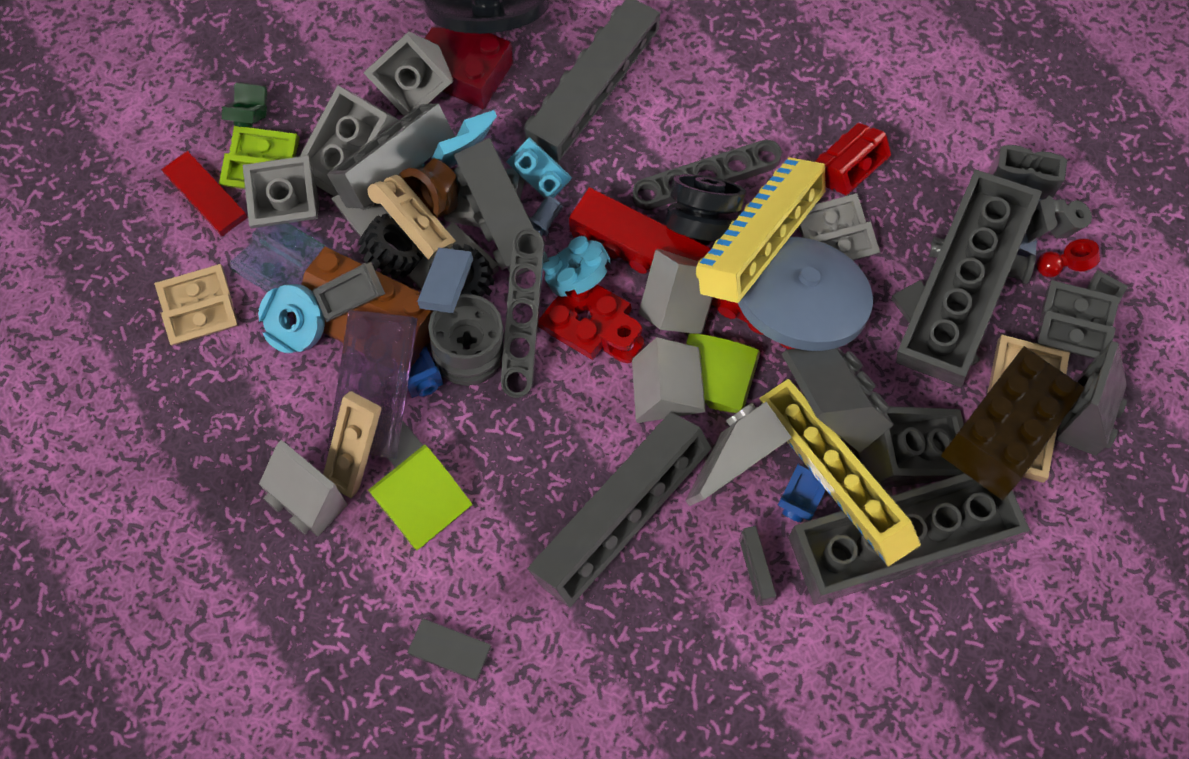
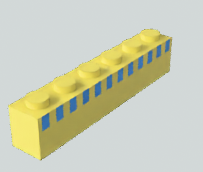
[696,157,826,303]
[760,379,920,567]

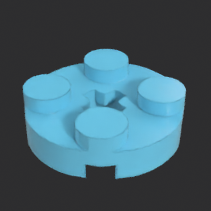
[543,236,610,297]
[258,284,325,353]

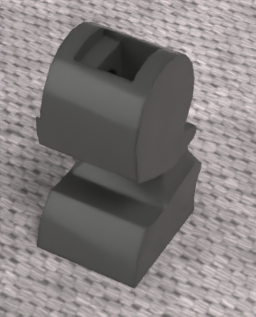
[1026,196,1092,243]

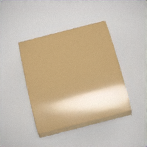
[154,264,238,346]

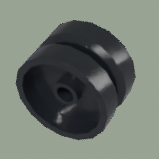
[665,174,746,241]

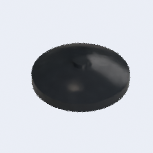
[424,0,549,34]

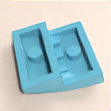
[431,110,497,168]

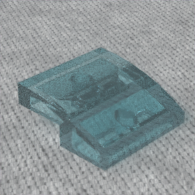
[230,223,326,292]

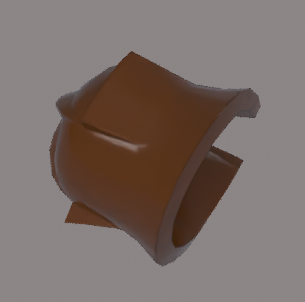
[399,158,459,218]

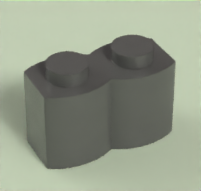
[989,145,1067,200]

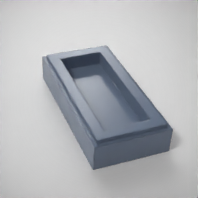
[417,247,473,313]

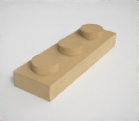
[323,391,382,498]

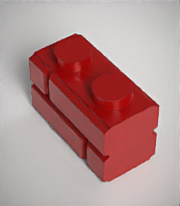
[815,123,891,196]

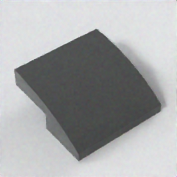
[1036,280,1120,359]

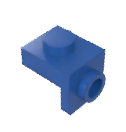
[399,346,443,398]
[778,463,826,523]

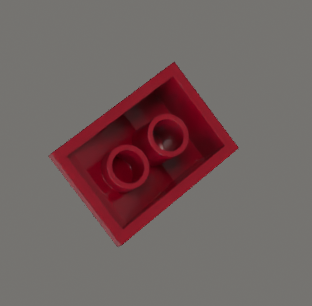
[424,27,513,110]

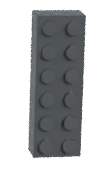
[896,169,1042,388]
[788,474,1030,606]

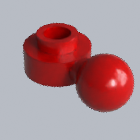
[1036,239,1100,278]

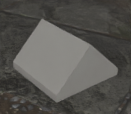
[364,31,453,116]
[243,155,319,229]
[638,249,713,334]
[632,337,706,423]

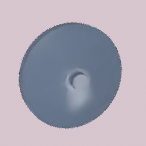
[738,237,873,351]

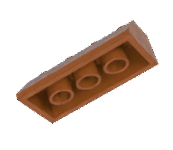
[293,247,433,374]

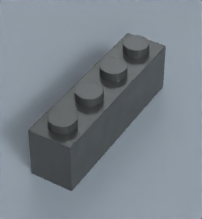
[327,103,456,210]
[454,137,549,276]

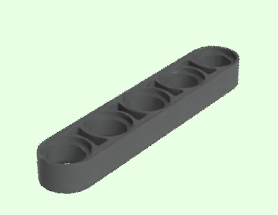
[632,140,782,210]
[501,228,545,398]

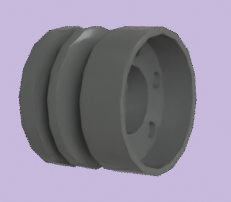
[428,294,503,386]

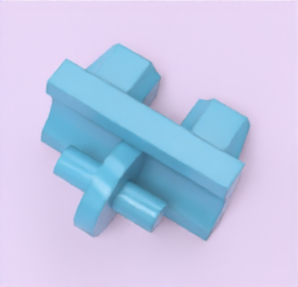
[506,137,572,198]

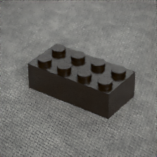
[941,346,1085,500]

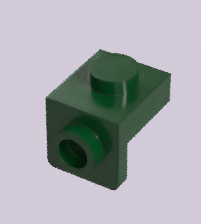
[222,82,267,127]

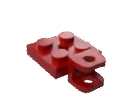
[538,284,645,363]

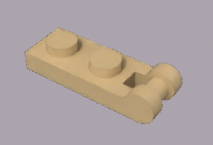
[368,175,456,260]

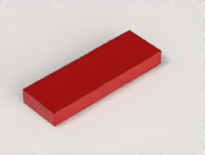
[161,150,248,237]

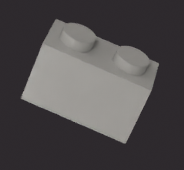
[259,440,347,537]

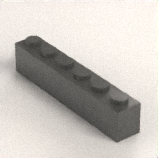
[524,0,660,162]
[527,412,712,608]

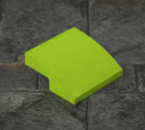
[219,126,300,189]
[686,333,760,413]
[368,444,473,551]

